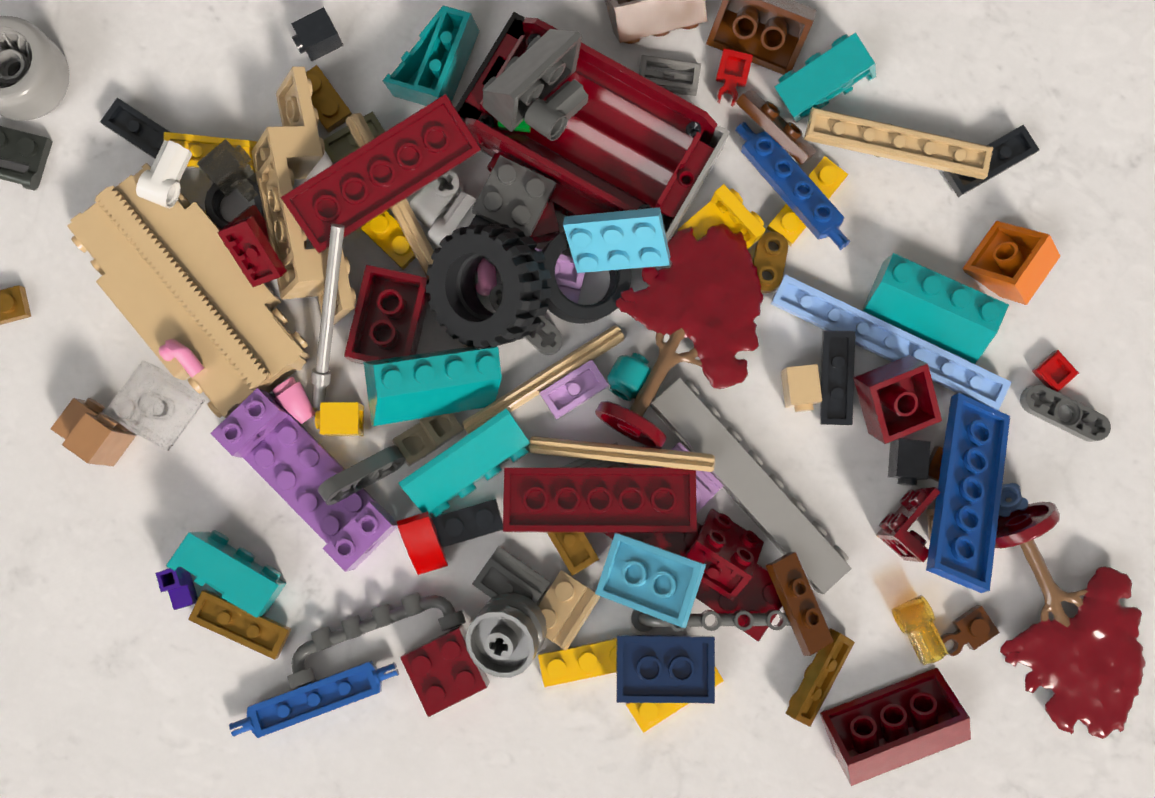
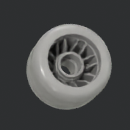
[0,16,69,121]

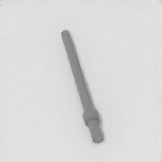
[311,224,345,408]

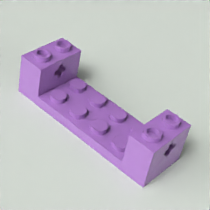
[210,388,398,572]

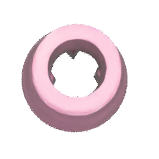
[272,377,316,424]

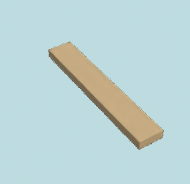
[804,107,993,180]

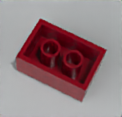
[344,265,430,364]

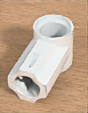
[136,140,192,209]
[427,192,477,248]

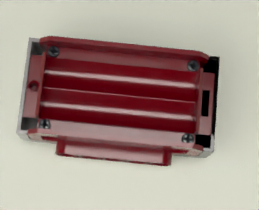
[455,12,730,243]

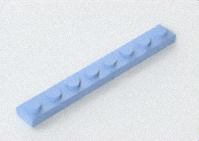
[770,274,1012,410]

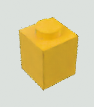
[315,402,364,436]

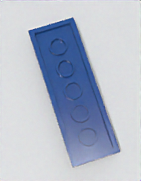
[926,393,1010,593]

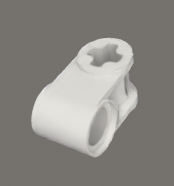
[409,170,464,229]

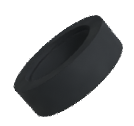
[542,231,632,324]

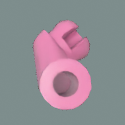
[475,258,497,296]
[159,339,205,377]

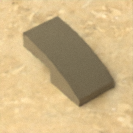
[392,413,464,467]

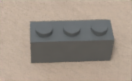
[483,29,582,132]

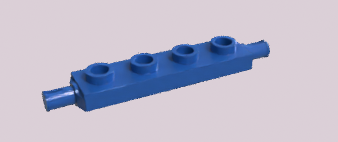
[735,122,850,250]
[229,660,399,738]

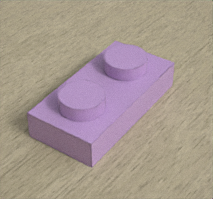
[539,359,609,420]

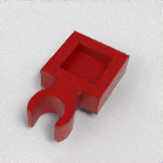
[716,48,753,107]

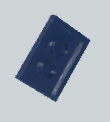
[616,635,715,704]

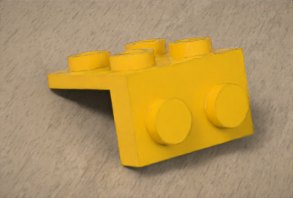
[677,184,766,250]

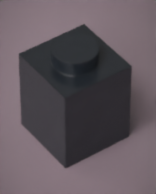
[291,7,344,61]
[888,438,931,486]

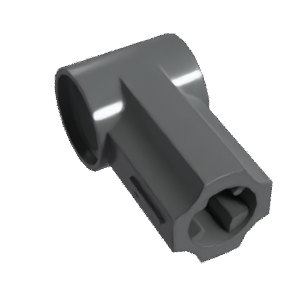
[524,80,588,141]

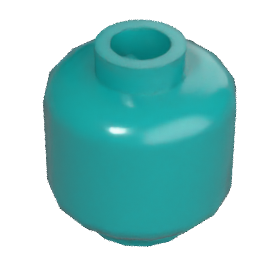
[607,353,651,401]

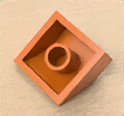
[962,221,1060,305]

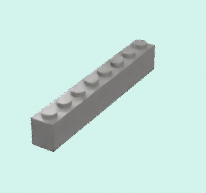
[650,378,852,594]

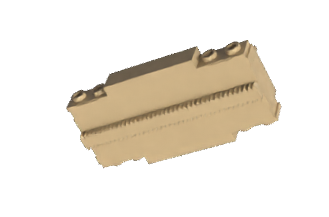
[67,163,310,418]

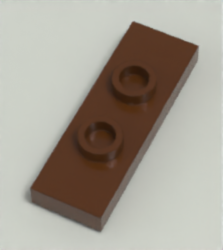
[736,89,817,164]
[766,552,834,656]

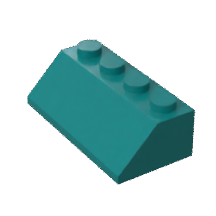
[862,253,1009,364]
[363,346,502,426]
[399,408,530,517]

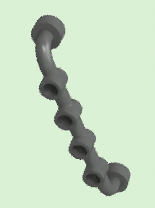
[287,593,466,689]
[631,609,791,632]

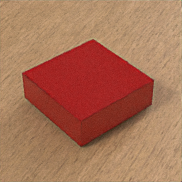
[1032,350,1079,392]

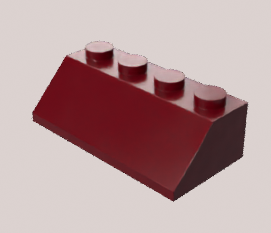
[820,668,971,786]

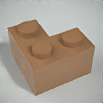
[50,398,136,467]

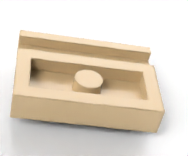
[538,570,601,650]

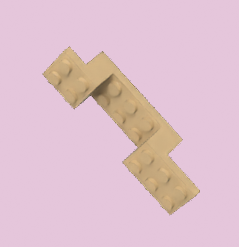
[251,67,356,325]

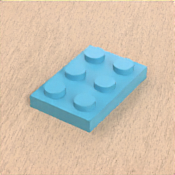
[563,207,670,273]
[595,533,706,628]

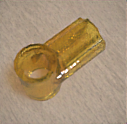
[892,595,948,665]

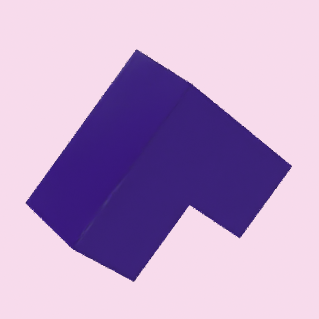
[155,567,198,610]

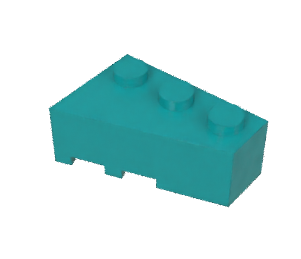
[382,5,480,106]
[774,32,876,122]
[166,530,287,618]

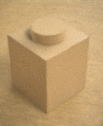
[781,364,822,412]

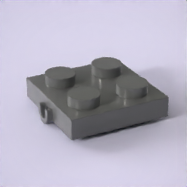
[472,155,556,237]

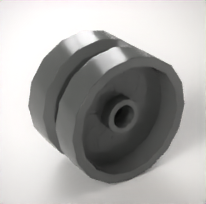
[465,593,547,678]

